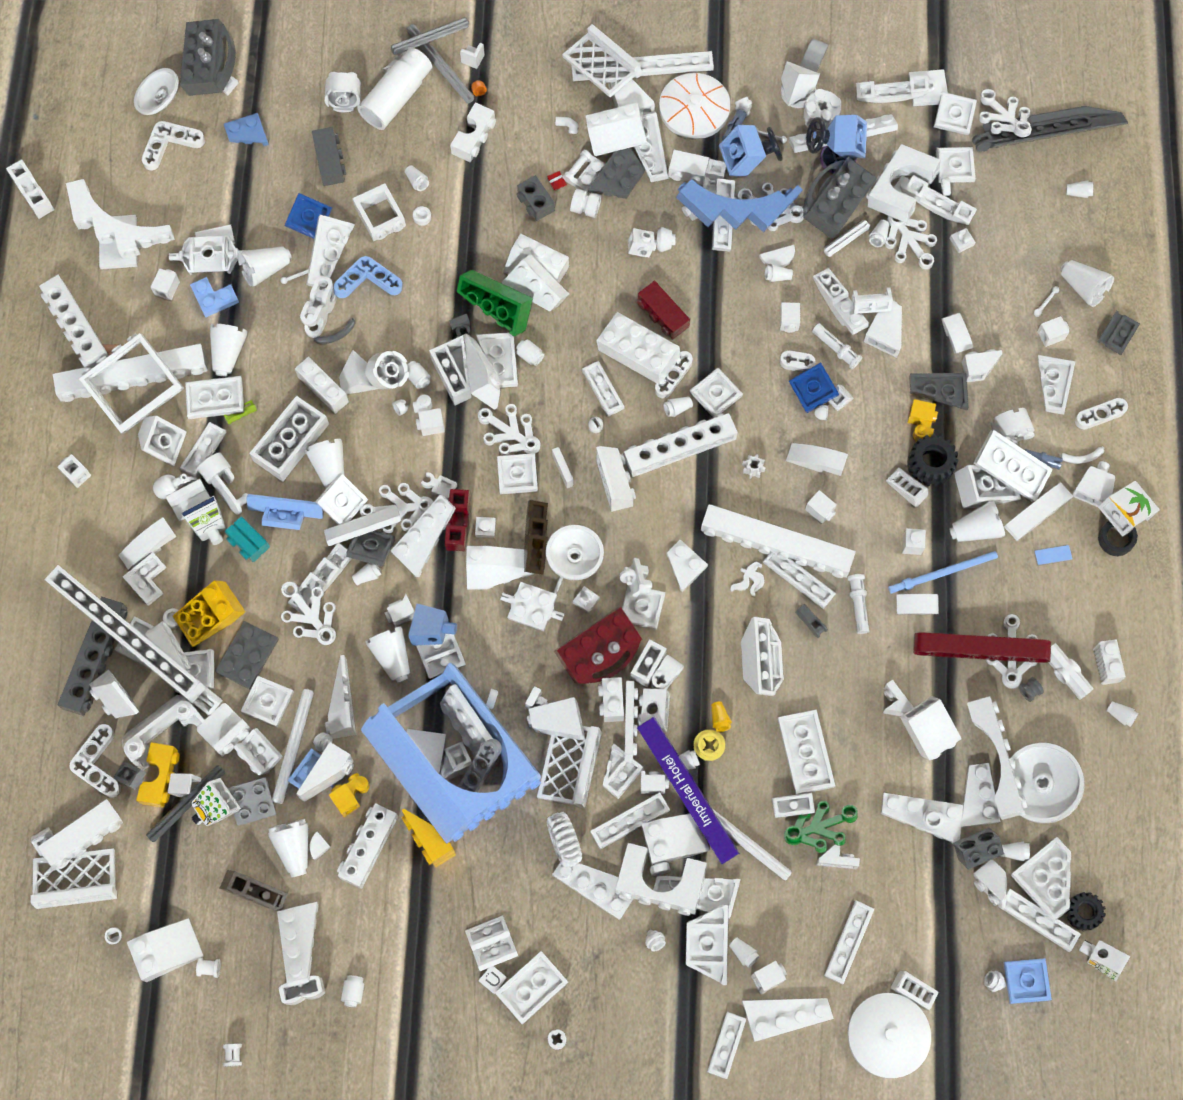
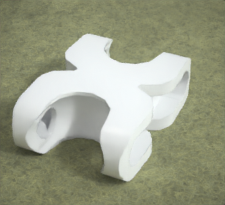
[300,276,337,338]

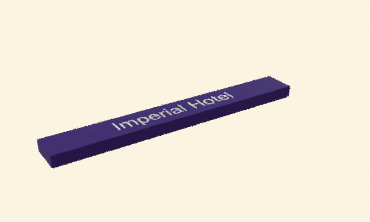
[637,716,740,864]

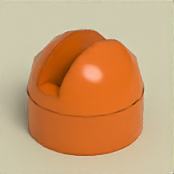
[471,80,487,96]

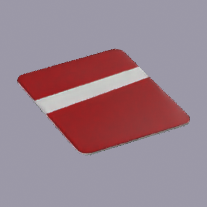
[547,171,567,190]

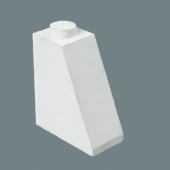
[608,72,655,115]
[864,301,902,358]
[527,697,586,740]

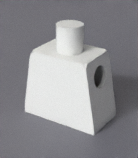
[1072,461,1115,507]

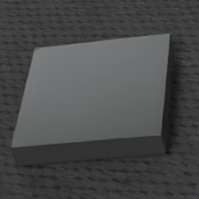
[346,531,395,567]

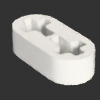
[780,351,815,372]

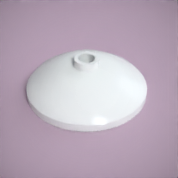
[134,68,179,115]
[546,525,604,580]

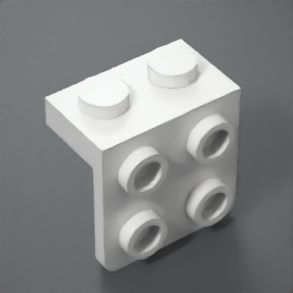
[197,703,252,757]

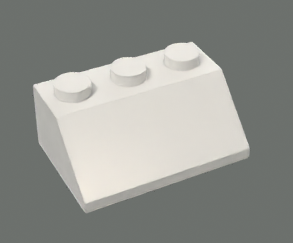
[586,103,647,156]
[504,234,569,283]
[596,446,636,512]

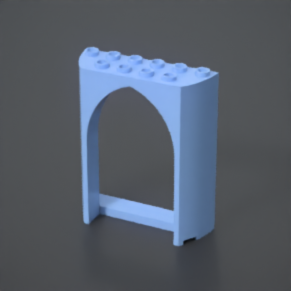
[361,663,541,844]

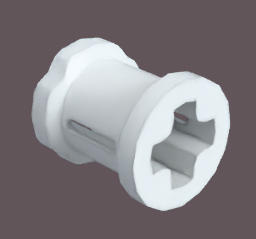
[196,958,221,978]
[548,1029,566,1050]
[223,1044,242,1067]

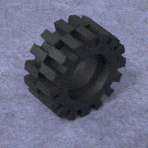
[1065,892,1106,931]

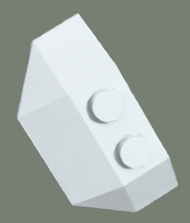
[741,617,784,696]

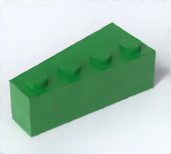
[457,270,533,337]

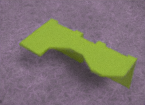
[224,400,257,425]

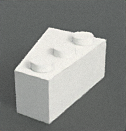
[502,255,569,311]
[429,335,472,405]

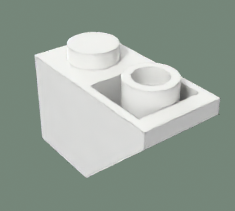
[962,349,1002,382]
[974,859,1007,910]

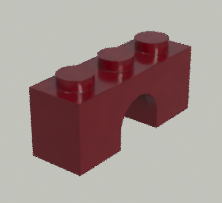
[445,489,470,552]

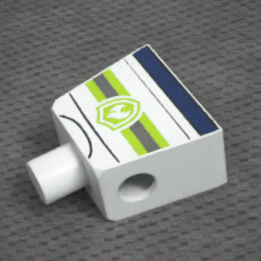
[181,496,226,545]

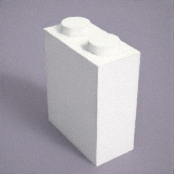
[900,696,961,760]

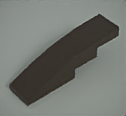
[524,500,548,575]

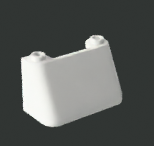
[122,695,205,771]

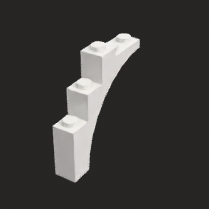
[66,179,175,259]

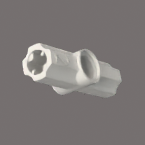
[1048,643,1094,700]

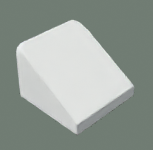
[829,385,854,411]
[31,827,54,858]

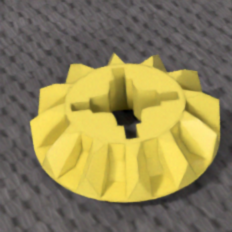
[694,730,725,761]

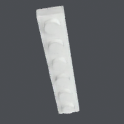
[789,114,898,153]

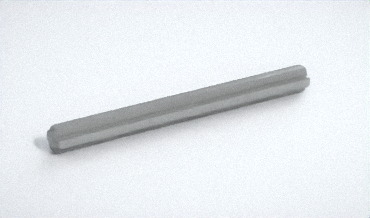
[407,24,474,104]

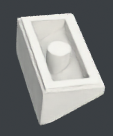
[771,793,815,818]

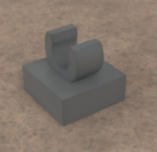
[449,314,470,337]

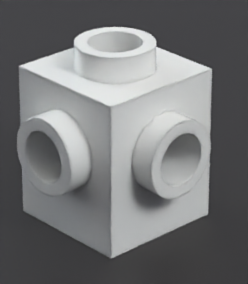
[628,228,657,258]

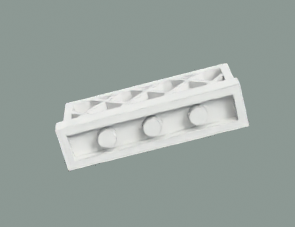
[562,24,642,97]
[537,726,602,808]
[31,848,117,909]

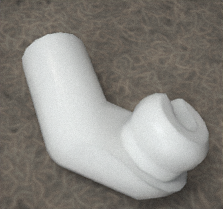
[555,117,579,134]

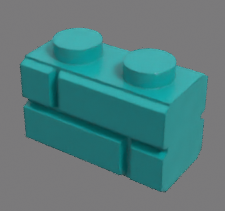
[225,517,270,562]

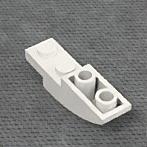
[813,268,869,335]

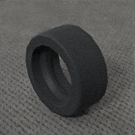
[1098,521,1138,557]

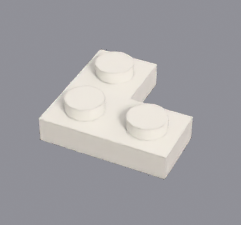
[123,552,166,606]

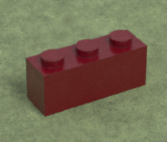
[637,280,690,340]

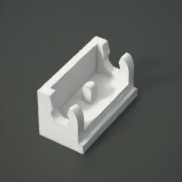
[852,288,893,314]

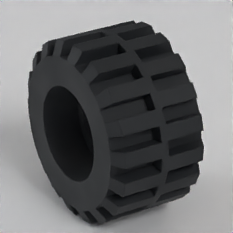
[907,434,958,486]

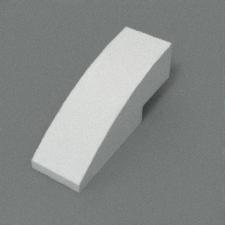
[786,443,848,476]
[119,517,176,571]

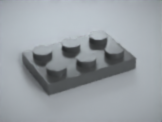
[215,621,279,690]

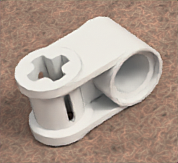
[651,655,684,689]

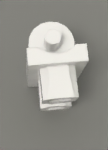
[619,558,652,597]

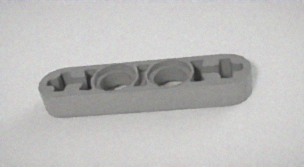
[458,739,502,793]

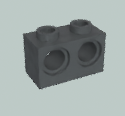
[516,175,555,221]
[953,828,1004,869]

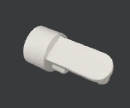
[197,452,248,515]

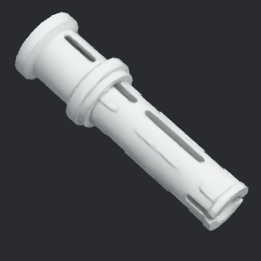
[812,323,862,369]
[847,574,870,634]

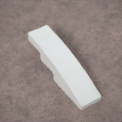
[1004,482,1073,541]
[288,543,352,615]

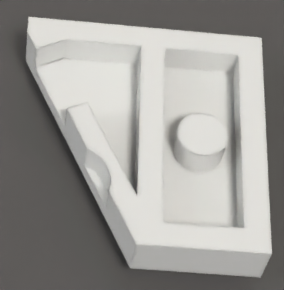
[667,540,708,592]
[603,744,644,799]

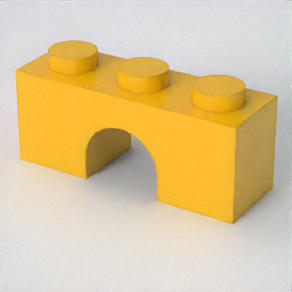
[136,742,179,808]

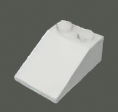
[954,465,1021,509]
[89,670,139,718]
[297,742,354,802]
[641,814,710,866]
[127,918,204,982]

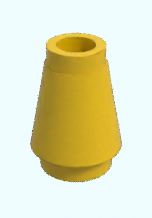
[711,701,732,732]

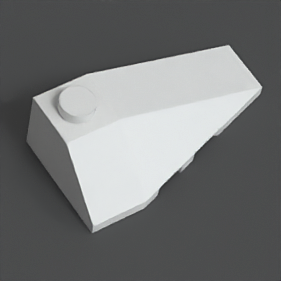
[463,334,500,410]
[466,546,534,590]
[325,655,356,739]

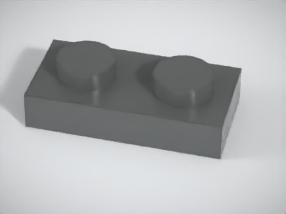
[113,761,146,790]

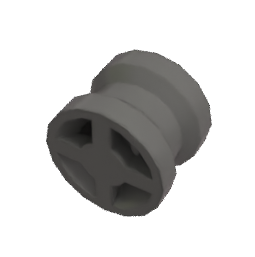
[1019,677,1044,702]

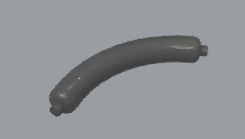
[314,318,355,344]

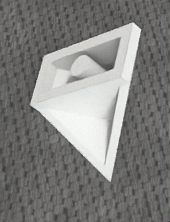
[781,61,820,106]
[339,350,378,395]
[440,741,472,781]

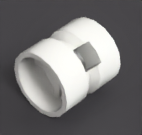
[570,189,601,218]

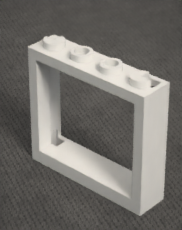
[79,333,184,434]

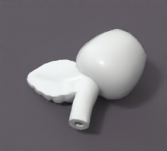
[153,474,198,499]

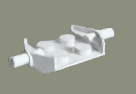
[169,236,246,275]

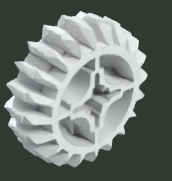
[547,812,582,867]

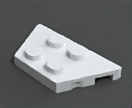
[686,905,728,985]

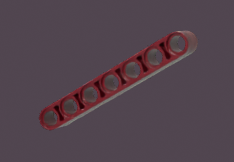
[913,632,1051,663]

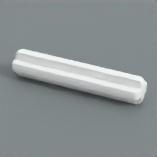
[823,220,870,257]

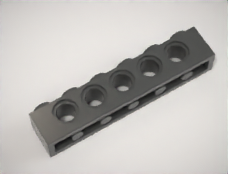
[57,596,128,716]

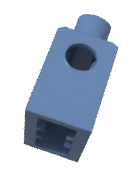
[408,604,457,646]

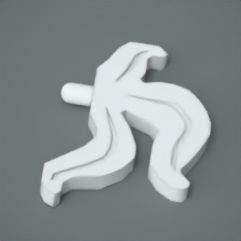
[730,562,764,597]

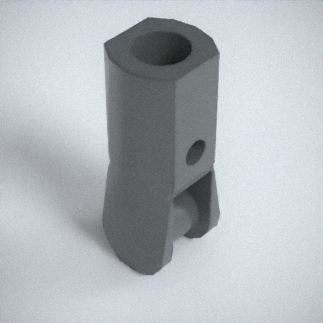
[795,604,828,638]

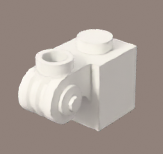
[413,395,445,436]

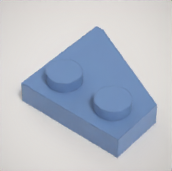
[224,113,269,146]

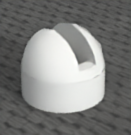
[392,399,409,416]
[814,405,828,420]
[588,417,603,433]
[105,927,122,944]

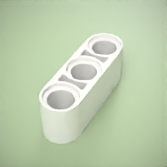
[146,621,191,671]

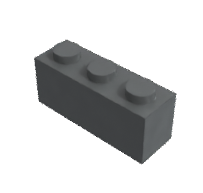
[312,127,347,186]

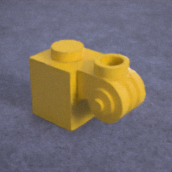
[907,399,938,441]
[329,773,370,817]

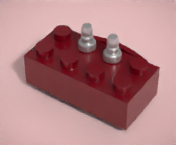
[554,607,643,684]

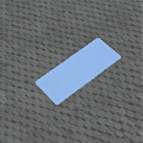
[1035,545,1072,565]

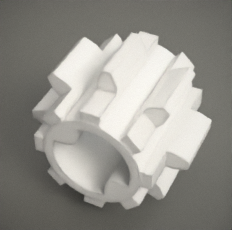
[742,454,766,479]

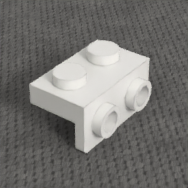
[234,728,283,775]

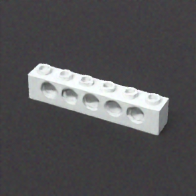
[39,275,109,369]
[624,413,738,477]

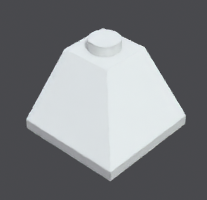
[138,416,186,466]

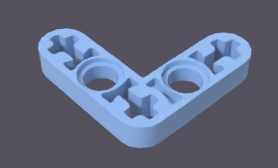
[334,256,402,298]

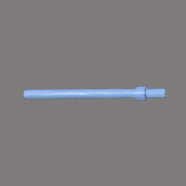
[888,551,998,594]

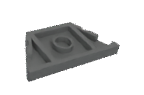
[588,148,645,199]

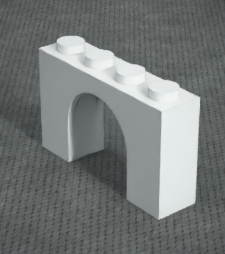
[866,144,941,223]
[615,843,707,916]

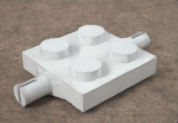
[500,582,565,631]

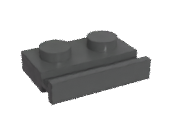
[1098,311,1140,355]

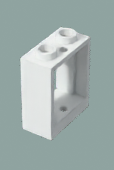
[352,183,406,242]

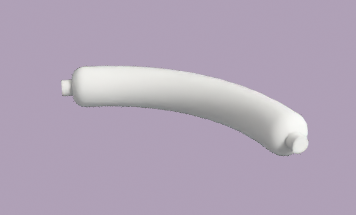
[1059,446,1104,464]

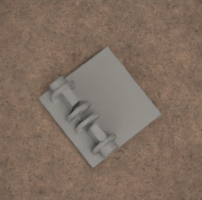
[227,777,277,826]

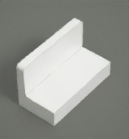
[166,479,210,521]

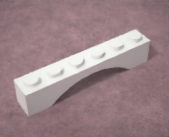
[967,696,1027,820]

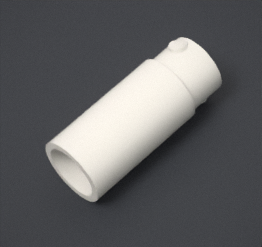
[358,48,432,130]

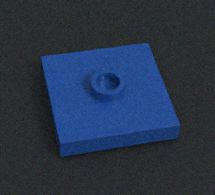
[285,193,332,239]
[789,362,839,413]

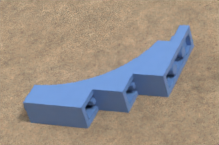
[676,179,803,233]

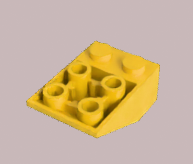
[173,580,246,647]
[401,809,456,868]

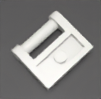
[562,149,606,195]

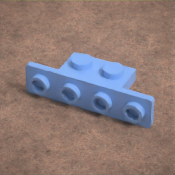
[247,494,323,530]

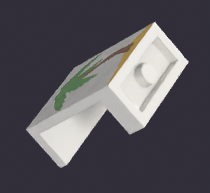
[1098,481,1160,537]

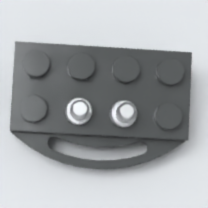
[180,19,236,96]
[803,157,877,239]

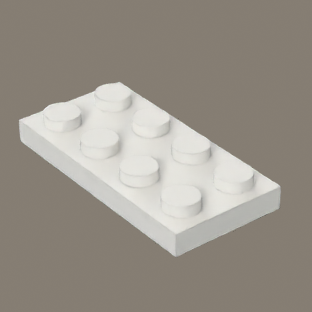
[974,430,1053,502]
[440,684,493,768]
[778,710,835,795]

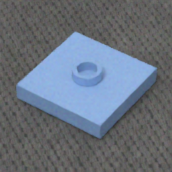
[1003,958,1052,1004]

